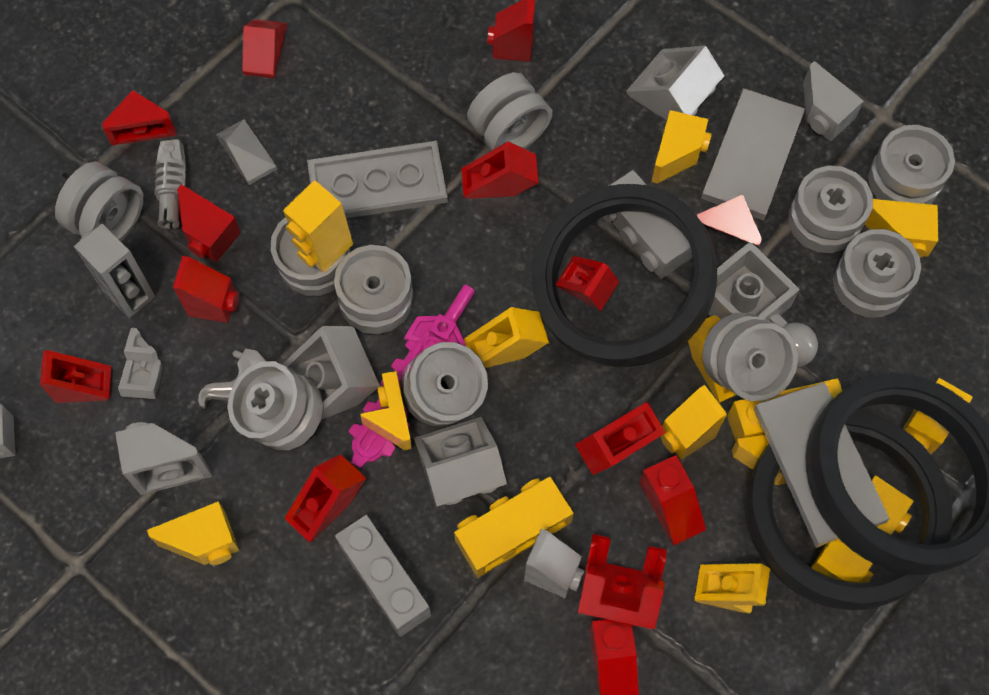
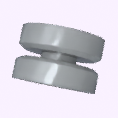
[467,72,553,150]
[868,125,955,204]
[55,161,143,241]
[788,165,873,253]
[270,217,351,296]
[833,229,922,317]
[334,245,414,334]
[702,313,798,401]
[401,342,488,426]
[227,361,323,450]

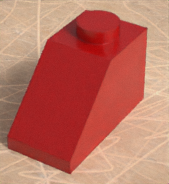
[487,0,535,62]
[461,141,539,199]
[177,184,241,263]
[173,256,239,323]
[574,402,666,475]
[284,454,366,543]
[639,455,707,547]
[589,619,639,695]

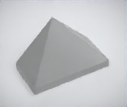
[216,119,277,185]

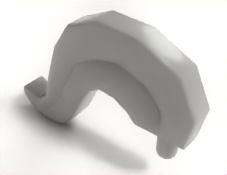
[198,348,266,409]

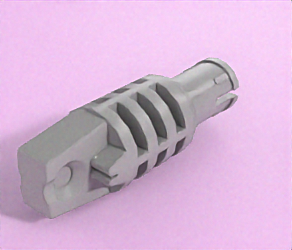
[154,139,186,230]

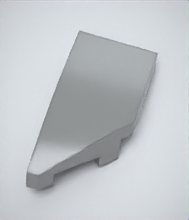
[118,328,163,399]

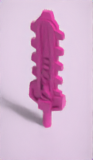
[348,285,475,469]

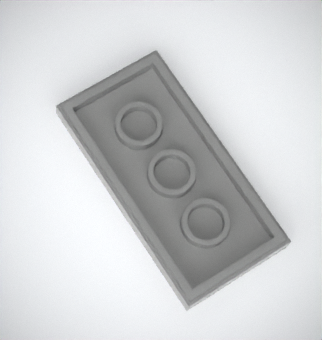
[701,88,805,221]
[307,141,448,218]
[754,382,890,547]

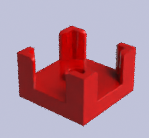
[578,534,667,630]

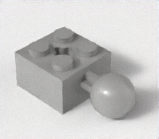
[708,241,818,367]

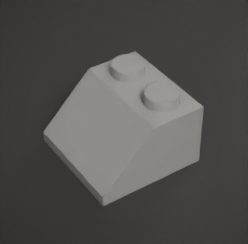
[626,45,724,120]
[282,326,380,420]
[414,417,507,506]
[115,422,212,495]

